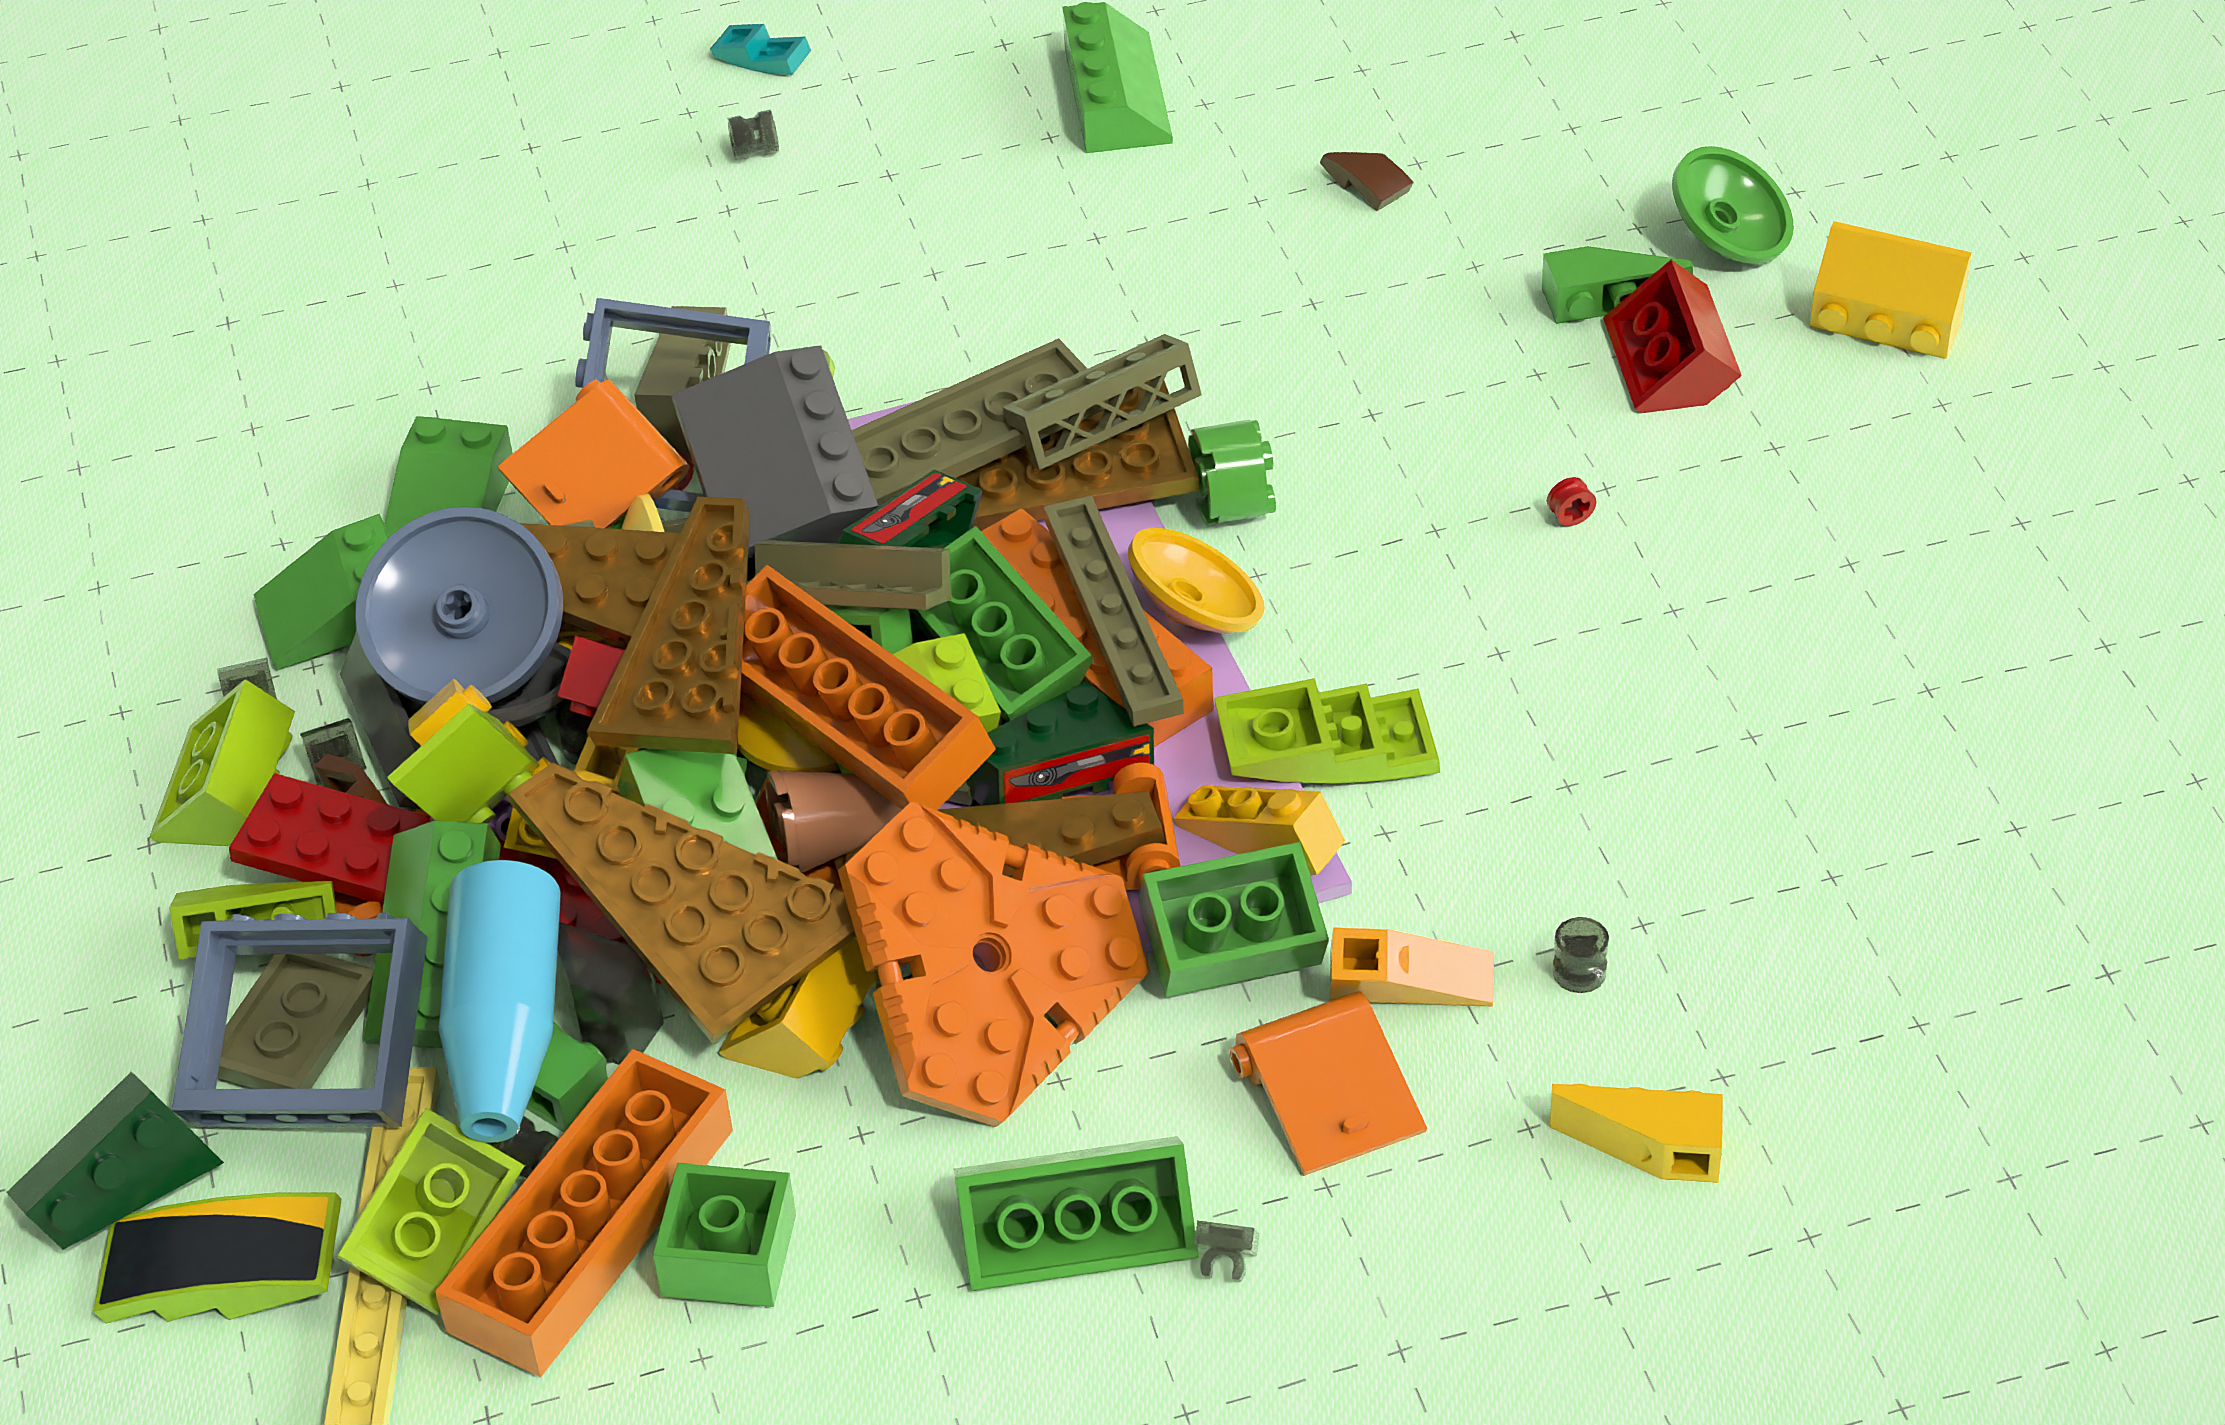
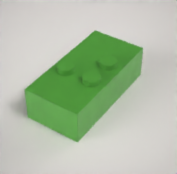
[618,749,778,860]

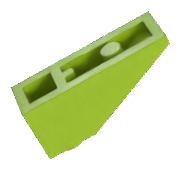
[169,881,337,959]

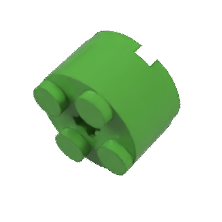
[1188,419,1276,525]

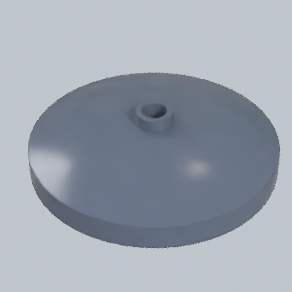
[355,507,563,705]

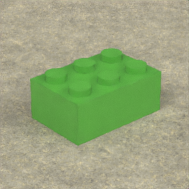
[1138,842,1329,998]

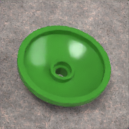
[1672,146,1794,264]

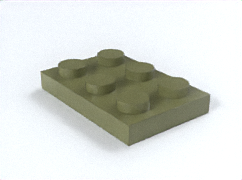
[218,954,374,1089]

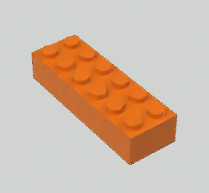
[981,508,1214,747]
[741,565,996,811]
[435,1049,733,1378]

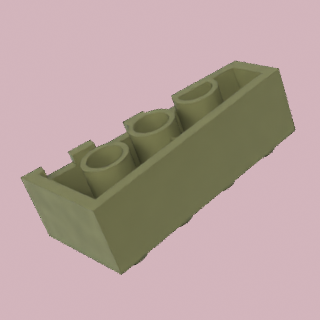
[634,306,731,467]

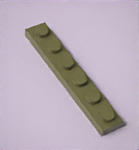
[1043,495,1184,726]

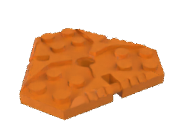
[838,802,1150,1127]

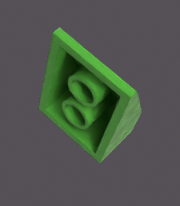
[384,416,513,536]
[253,514,390,671]

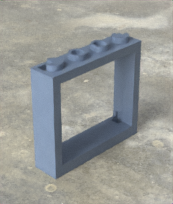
[575,298,772,513]
[172,912,427,1127]

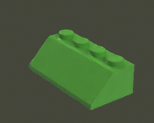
[1062,2,1173,153]
[909,526,1093,723]
[363,821,501,1048]
[953,1136,1199,1291]

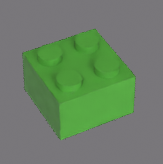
[653,1163,796,1307]

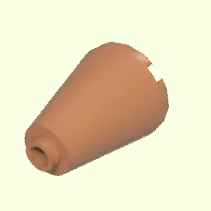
[766,770,902,873]

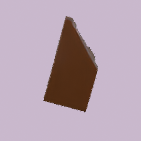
[1320,152,1414,211]
[314,753,388,805]

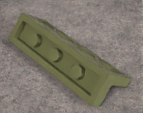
[1002,334,1202,470]
[746,540,951,610]

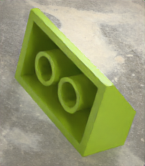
[149,679,295,846]

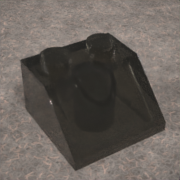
[557,922,664,1065]

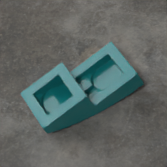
[710,23,811,75]

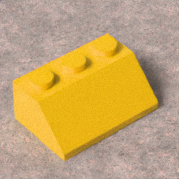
[1810,221,1972,359]
[719,937,880,1079]

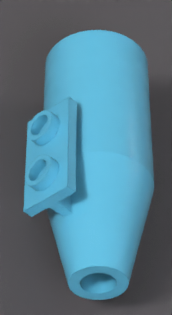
[439,860,561,1142]

